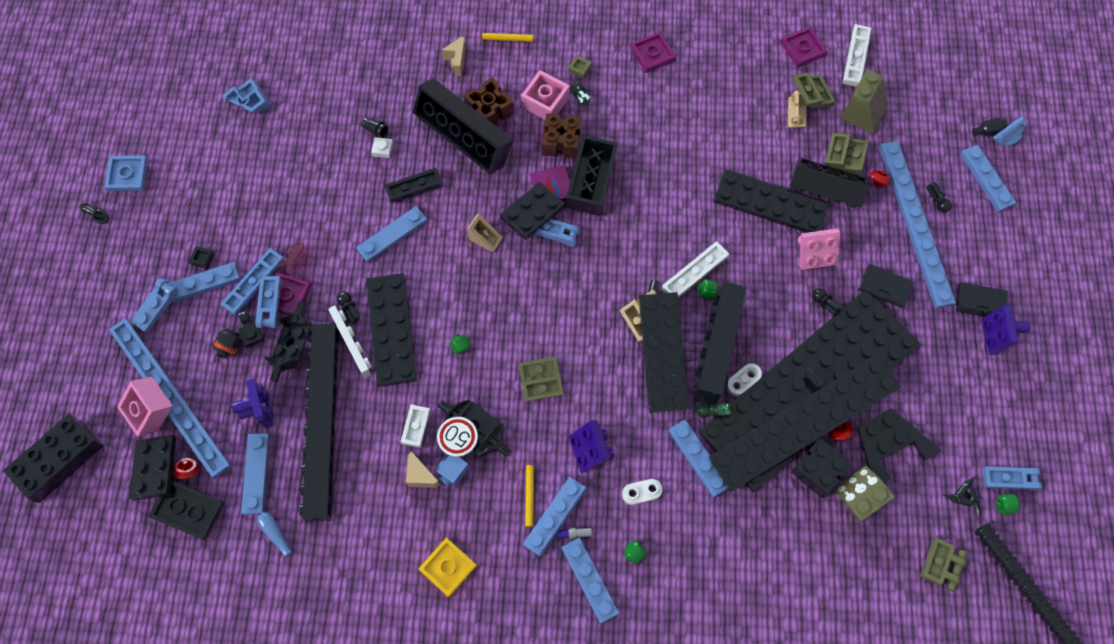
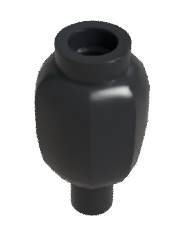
[972,118,1008,136]

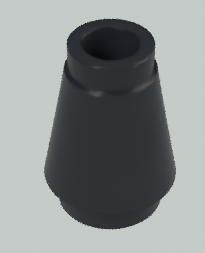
[361,118,389,138]

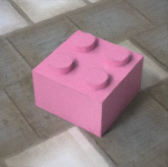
[521,70,570,120]
[117,376,173,437]

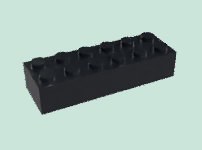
[413,78,513,175]
[691,281,747,406]

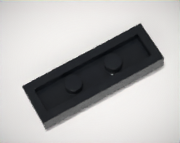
[384,168,443,203]

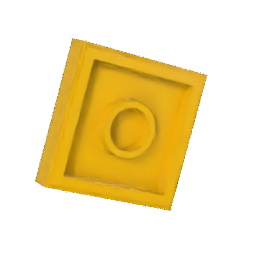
[418,537,477,598]

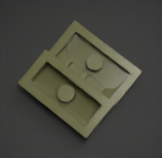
[792,72,835,108]
[825,133,869,174]
[518,356,564,401]

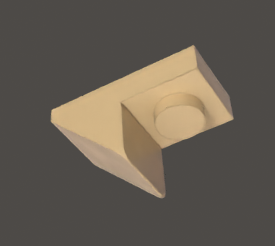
[442,37,466,76]

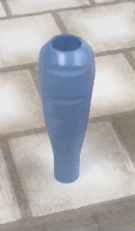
[257,512,292,557]

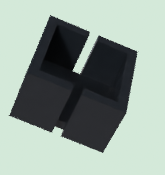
[790,438,853,499]

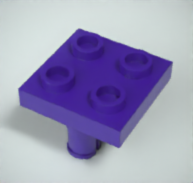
[982,305,1030,355]
[231,379,274,428]
[568,420,614,473]

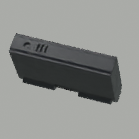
[858,264,913,308]
[956,282,1008,317]

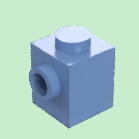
[437,455,469,487]

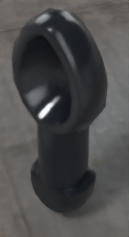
[79,203,109,224]

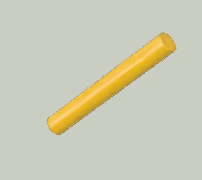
[482,33,533,42]
[525,465,534,527]

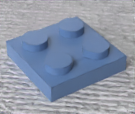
[104,155,148,191]

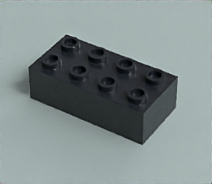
[565,135,618,216]
[3,413,104,503]

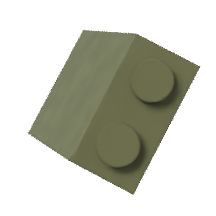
[841,69,888,134]

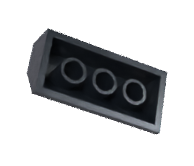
[790,157,869,208]

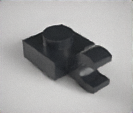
[238,311,265,348]

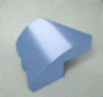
[222,78,272,113]

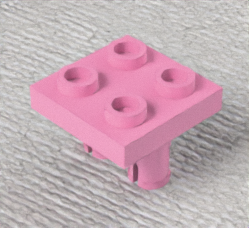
[797,228,840,270]

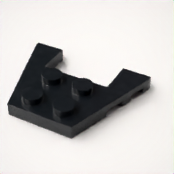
[856,408,941,483]

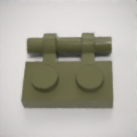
[920,537,968,592]

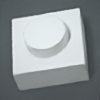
[371,137,393,158]

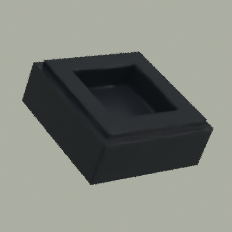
[188,246,215,270]

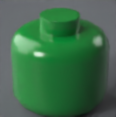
[697,279,718,300]
[450,333,471,355]
[995,493,1020,515]
[624,540,647,564]

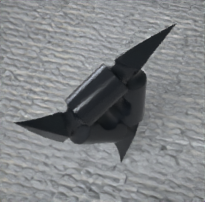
[943,477,980,517]

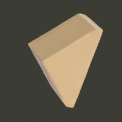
[467,214,503,252]
[406,451,440,488]

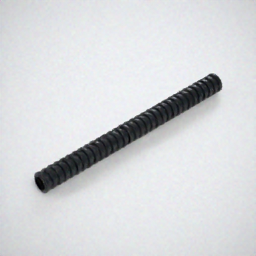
[974,523,1084,644]

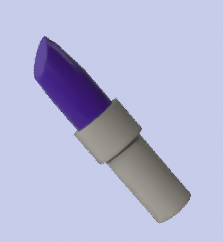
[555,528,592,539]

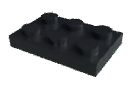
[500,182,565,240]
[129,435,177,501]
[148,481,225,541]

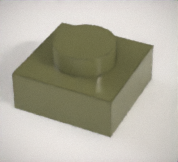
[568,55,592,79]

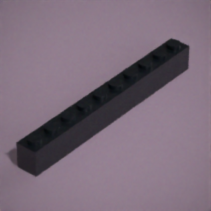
[299,324,339,522]

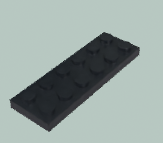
[713,169,830,233]
[366,273,417,387]
[638,292,689,413]

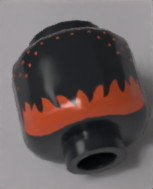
[212,329,242,359]

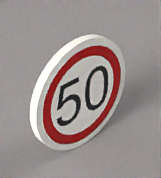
[437,417,478,457]

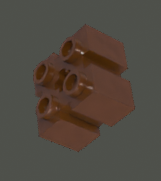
[464,77,514,125]
[542,113,582,159]

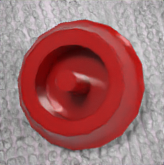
[869,170,891,187]
[828,422,853,441]
[173,458,199,480]

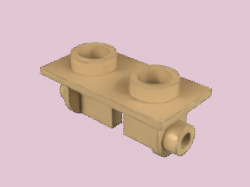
[788,90,806,128]

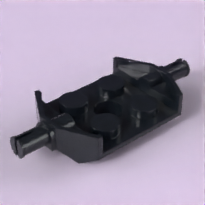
[265,301,312,382]
[438,399,512,458]

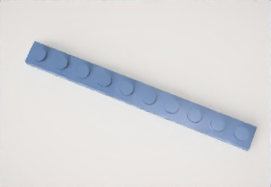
[879,141,956,309]
[109,318,231,479]

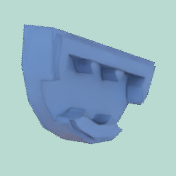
[992,117,1026,146]

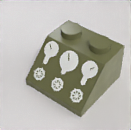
[833,465,895,522]

